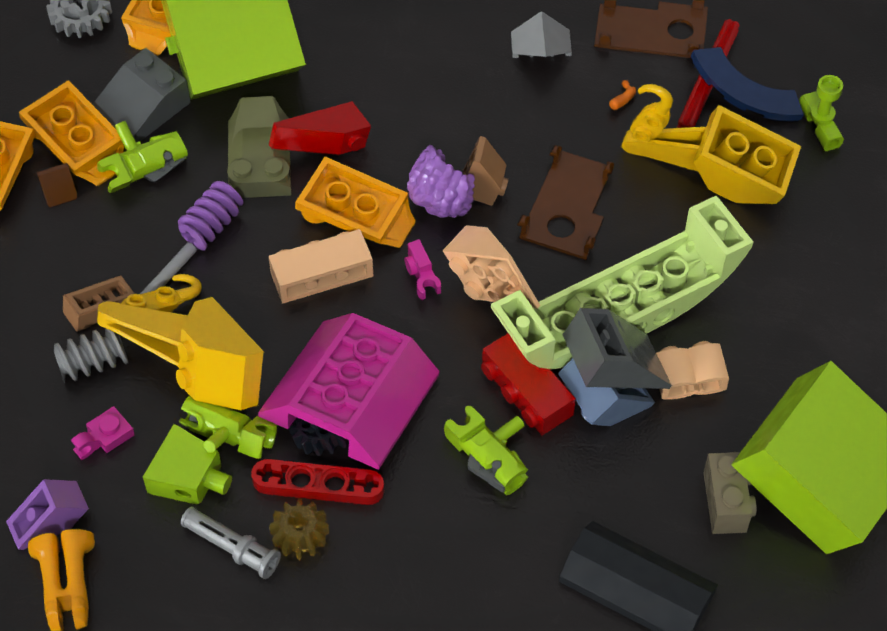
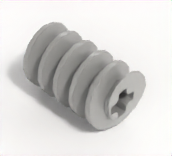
[54,328,128,383]

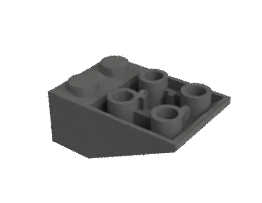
[562,308,672,389]

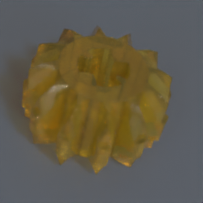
[269,498,329,561]

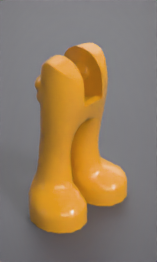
[28,529,95,631]

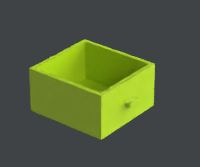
[161,0,306,100]
[731,361,887,554]

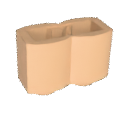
[656,341,729,400]

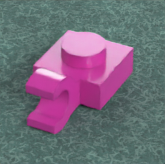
[404,239,441,300]
[71,406,134,460]

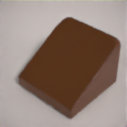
[37,163,78,207]

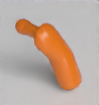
[609,80,636,110]

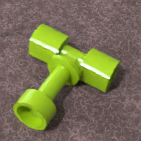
[799,75,844,152]

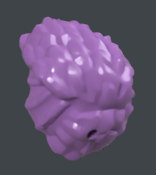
[407,145,475,218]

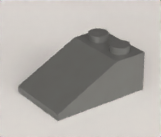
[92,48,191,152]

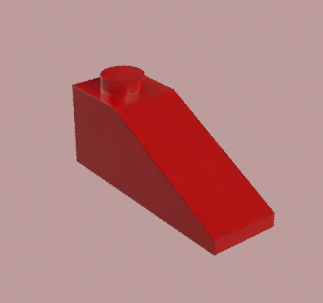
[269,101,371,155]

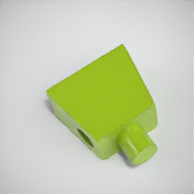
[143,424,232,505]

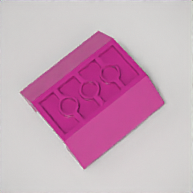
[258,313,440,470]

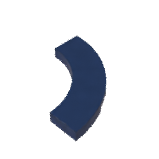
[691,47,804,121]

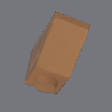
[462,136,508,206]

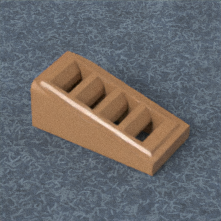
[63,275,135,332]

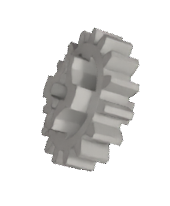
[46,0,112,38]

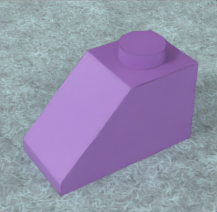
[6,479,89,550]

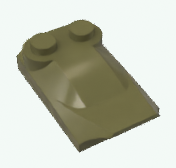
[227,96,291,198]

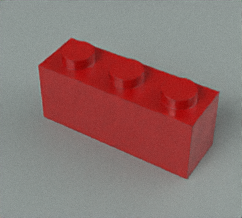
[481,333,576,436]

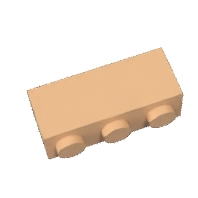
[268,229,373,304]

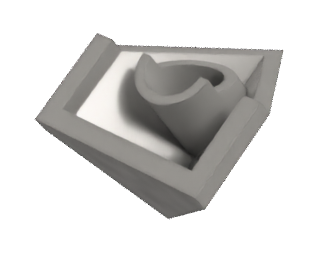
[511,11,572,58]

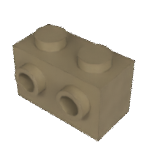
[703,452,756,534]

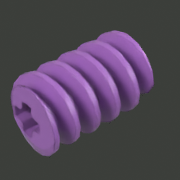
[178,181,244,251]

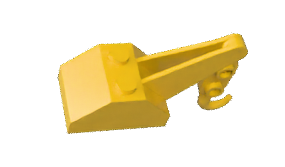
[621,84,801,204]
[97,274,264,411]

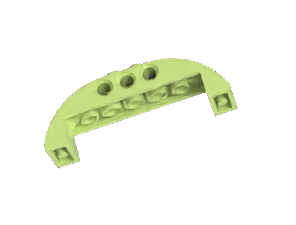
[491,196,753,369]

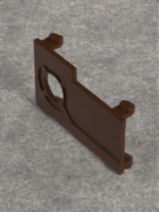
[594,0,708,58]
[517,144,615,260]

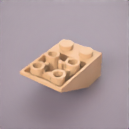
[442,225,540,309]

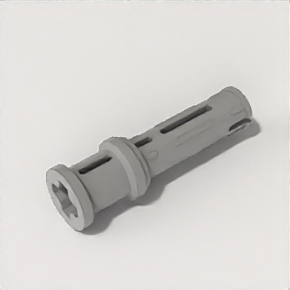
[180,506,281,579]

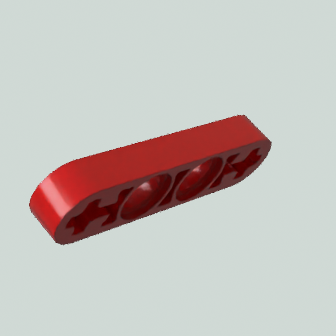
[251,459,384,505]

